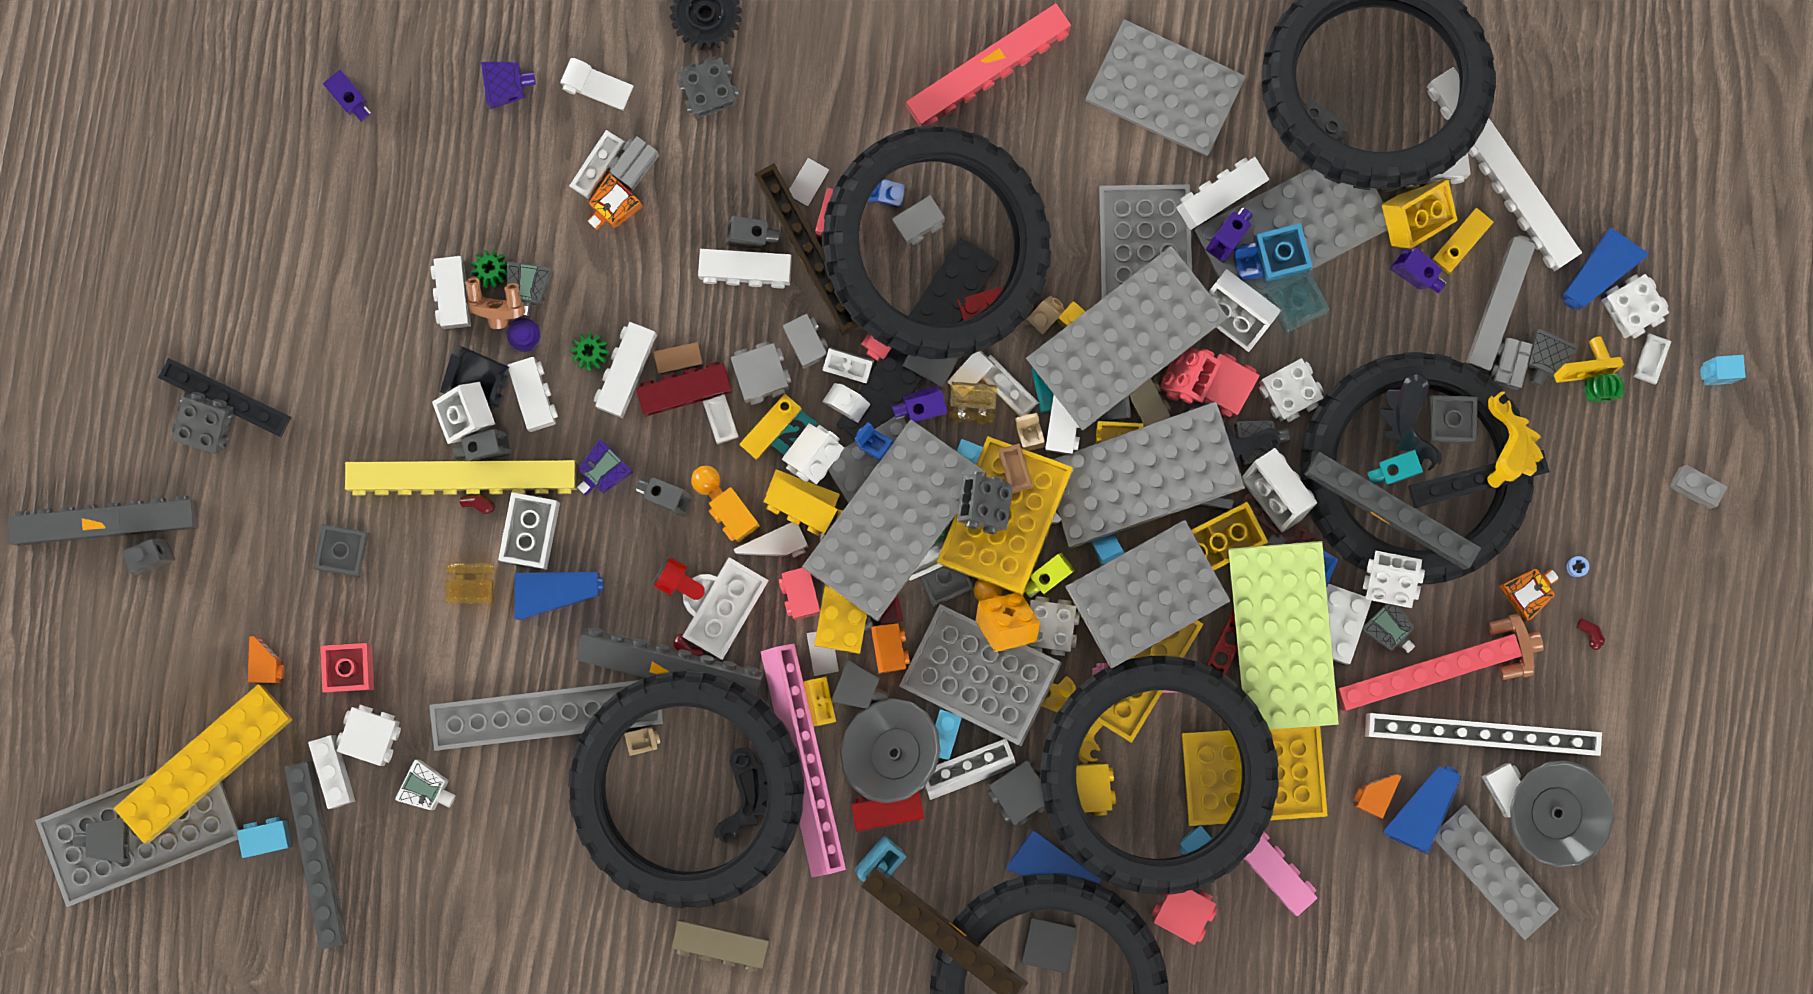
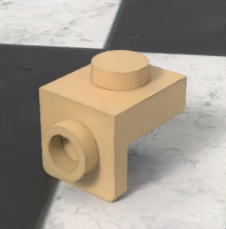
[1027,296,1065,335]
[1015,413,1046,451]
[624,727,660,756]

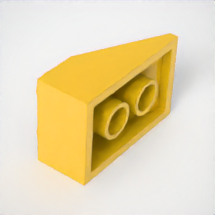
[1382,179,1458,249]

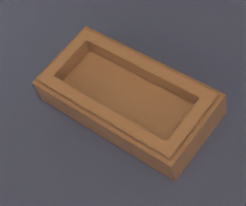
[654,342,703,375]
[998,443,1033,494]

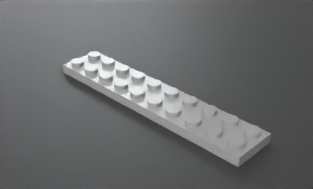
[430,680,664,751]

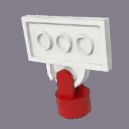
[653,557,769,660]

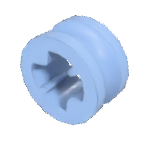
[1566,556,1589,577]

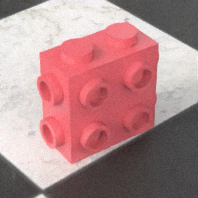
[1160,347,1221,404]
[1203,353,1260,418]
[1150,890,1217,945]

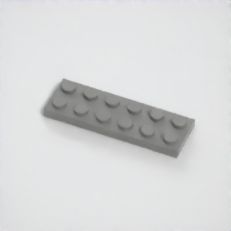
[1435,804,1559,940]

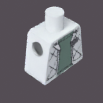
[395,760,456,810]

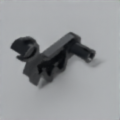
[1379,373,1442,470]
[1190,401,1281,461]
[715,748,768,843]

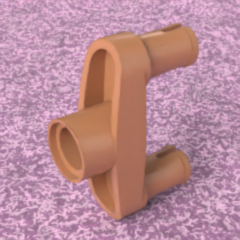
[465,278,525,329]
[1488,613,1544,680]

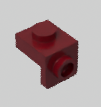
[880,594,903,625]

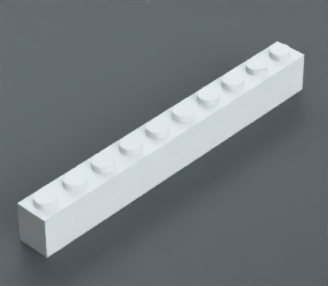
[1427,67,1582,272]
[1364,713,1602,756]

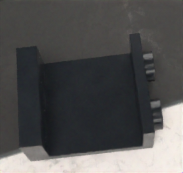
[440,345,510,412]

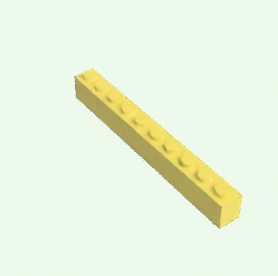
[345,460,577,496]

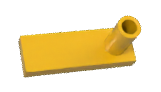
[1432,208,1494,274]
[1554,336,1624,383]
[739,394,802,460]

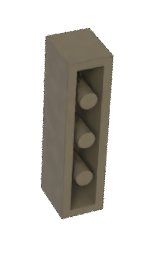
[1129,378,1171,427]
[672,920,770,972]

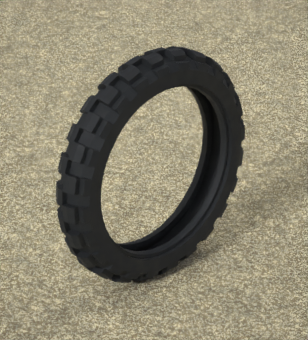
[1261,0,1496,191]
[822,125,1051,359]
[1300,352,1534,585]
[1040,656,1279,895]
[568,670,804,908]
[930,873,1169,994]

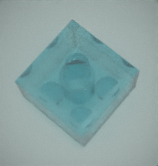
[1265,270,1330,334]

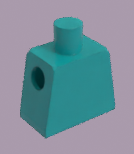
[1367,450,1423,486]

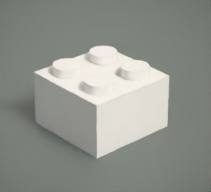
[432,382,495,444]

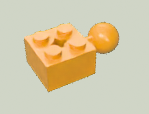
[691,466,760,543]
[974,579,1040,652]

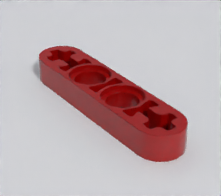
[1206,610,1238,675]

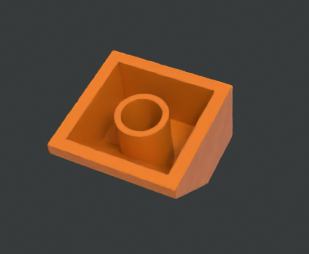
[871,623,910,674]

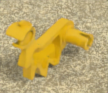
[1487,391,1543,488]
[1041,676,1103,764]

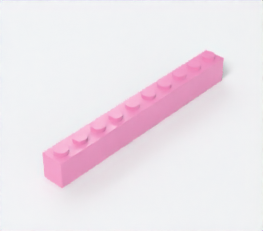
[761,644,846,877]

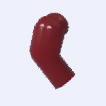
[460,495,495,514]
[1576,618,1605,650]
[673,634,704,657]

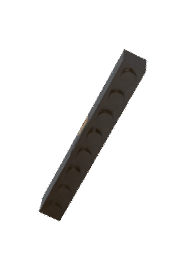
[755,163,859,335]
[861,867,1028,994]

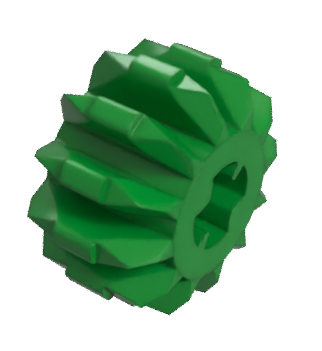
[471,250,508,288]
[570,332,609,371]
[1584,374,1624,403]

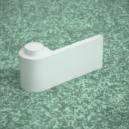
[560,58,634,111]

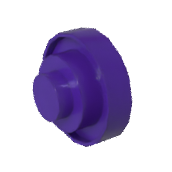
[507,318,541,352]

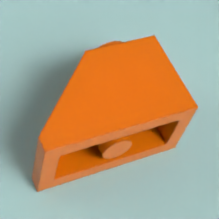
[248,636,285,683]
[1353,774,1402,818]

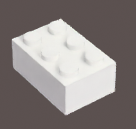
[1208,269,1281,352]
[1242,448,1317,533]
[498,492,560,570]
[1326,584,1372,665]

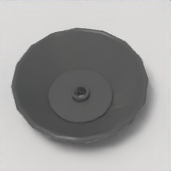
[840,698,940,803]
[1510,761,1614,867]

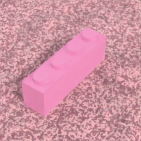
[1244,832,1317,916]

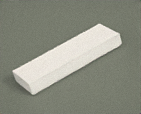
[569,130,625,199]
[982,355,1039,417]

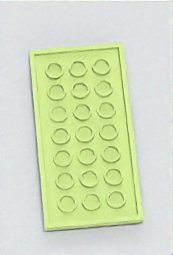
[1229,541,1339,729]

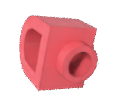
[861,333,891,361]

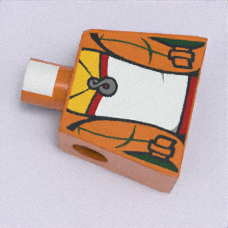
[587,173,643,230]
[1499,569,1559,621]

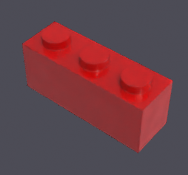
[851,791,925,832]

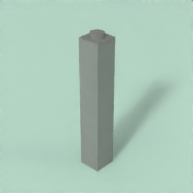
[1466,236,1536,374]

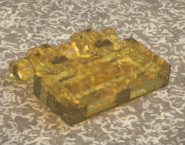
[949,382,997,424]
[446,562,494,603]

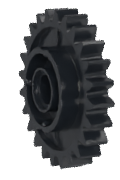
[670,0,742,50]

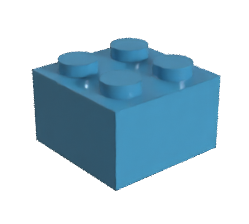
[1253,223,1313,283]

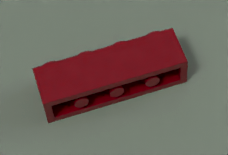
[636,362,733,417]

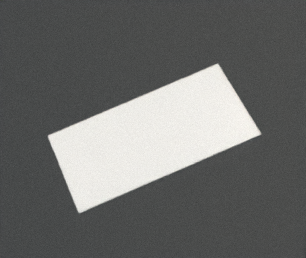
[789,158,829,206]
[807,632,839,676]

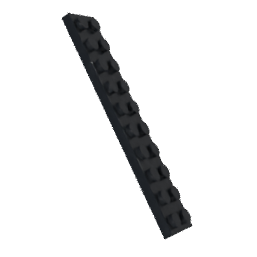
[837,237,999,438]

